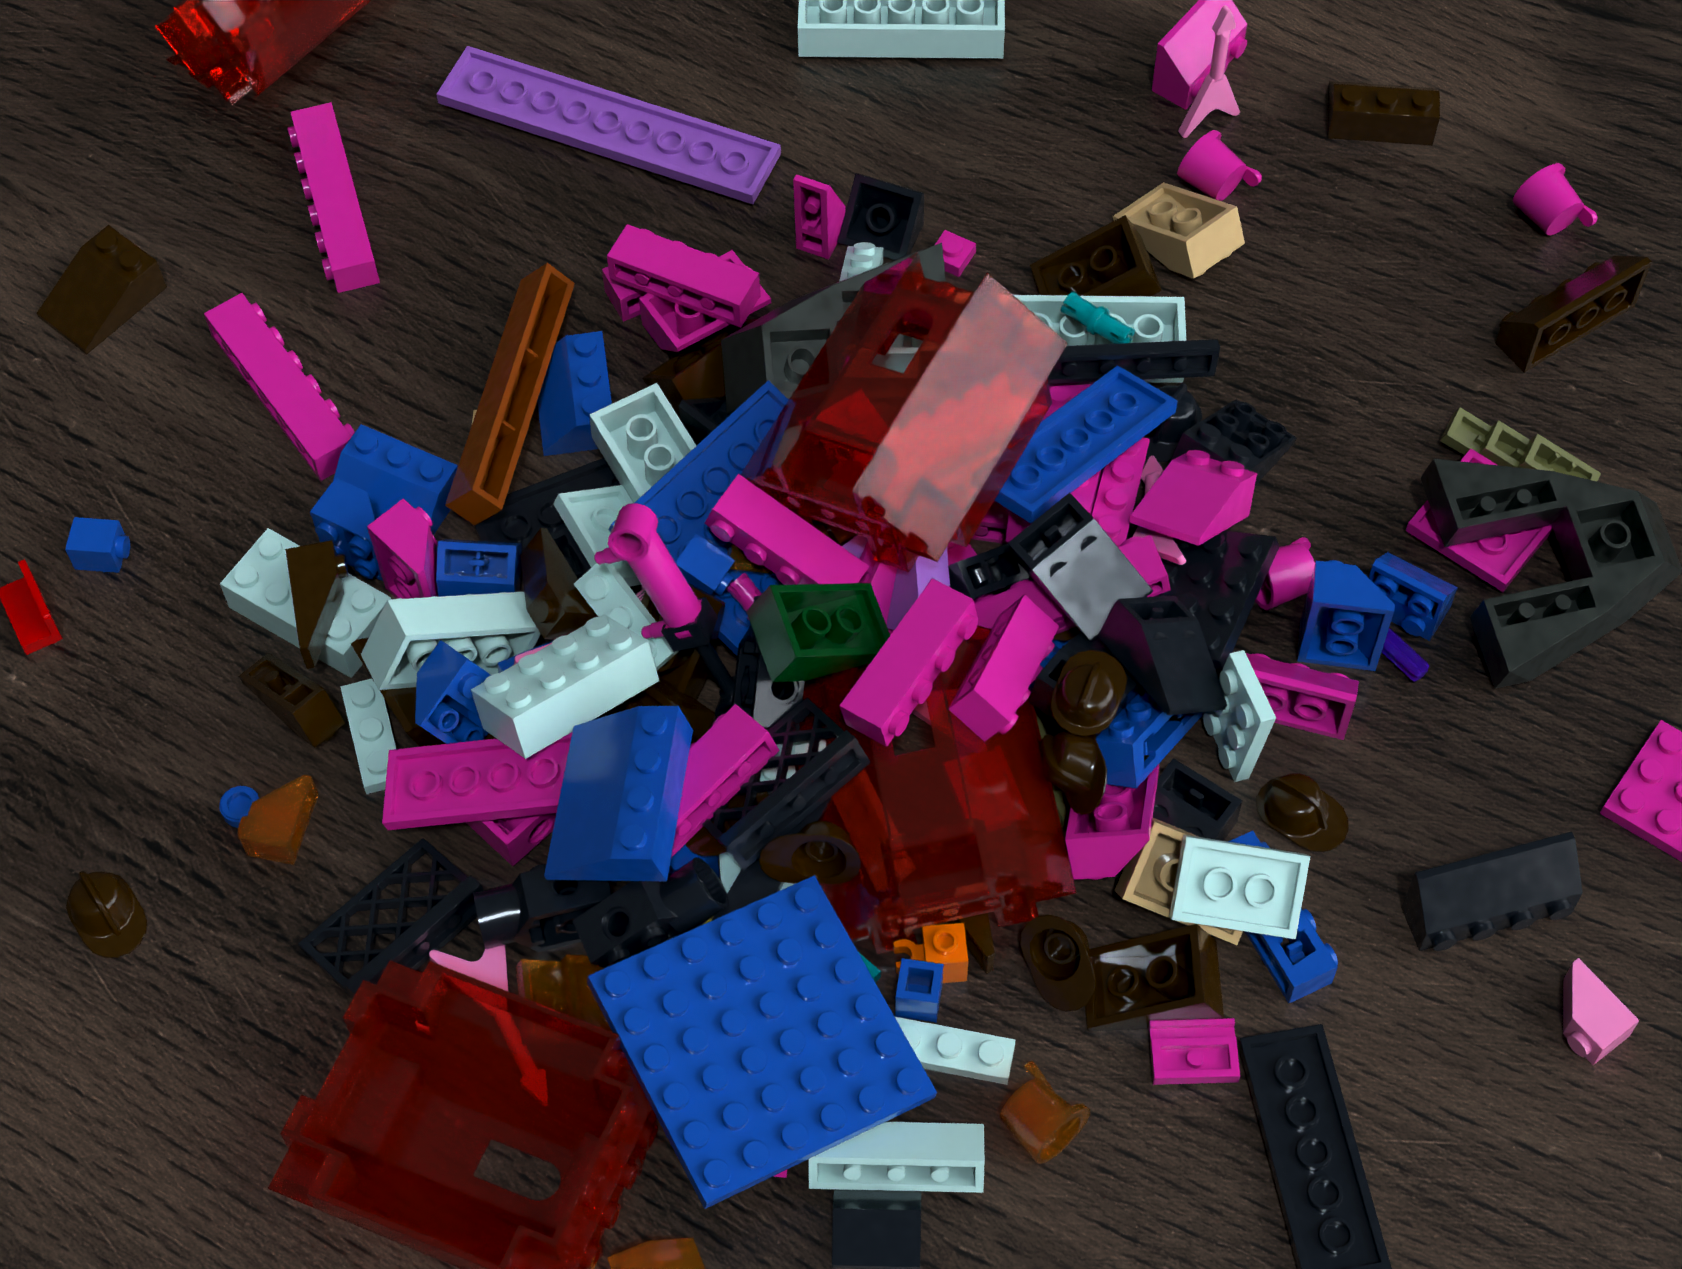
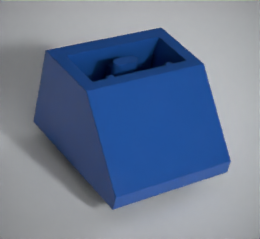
[310,478,383,581]
[436,539,522,597]
[1369,552,1458,641]
[415,640,491,744]

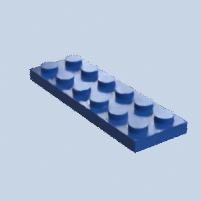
[970,365,1178,523]

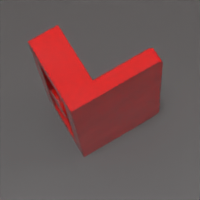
[0,559,62,655]

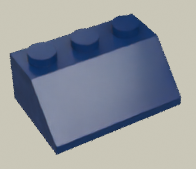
[537,331,612,456]
[333,424,458,535]
[1297,560,1395,671]

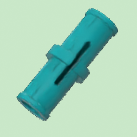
[1061,292,1135,344]

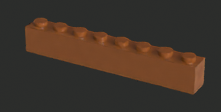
[445,263,575,525]

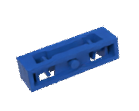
[1096,688,1203,788]
[1228,831,1338,1004]

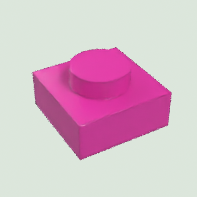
[935,230,976,277]

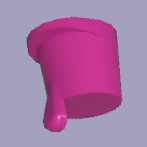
[1177,130,1262,201]
[1512,163,1598,236]
[1255,537,1315,610]

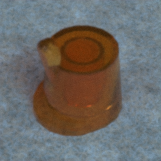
[1000,1061,1090,1164]

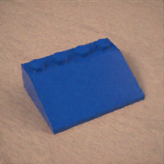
[544,706,693,882]

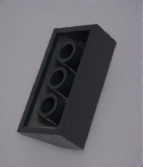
[1401,831,1583,951]

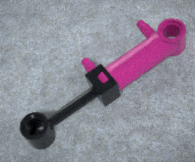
[594,503,735,719]

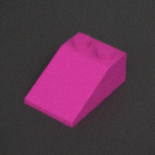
[1129,450,1257,546]

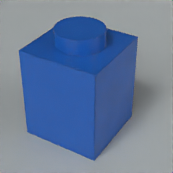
[65,517,130,573]
[675,533,735,596]
[895,958,944,1022]

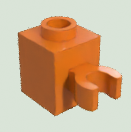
[894,923,968,983]

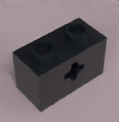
[948,544,1029,600]

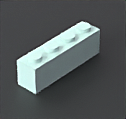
[809,1122,985,1193]

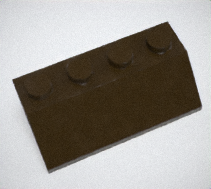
[1495,256,1652,373]

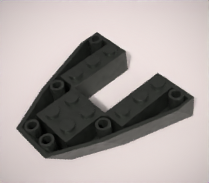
[721,243,957,431]
[1420,459,1682,689]

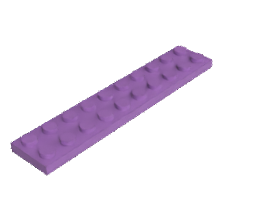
[436,46,781,204]

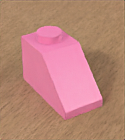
[1563,958,1639,1065]

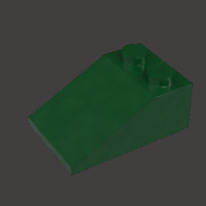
[746,583,890,682]

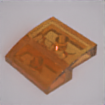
[516,954,613,1044]

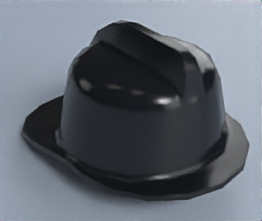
[1144,382,1202,462]

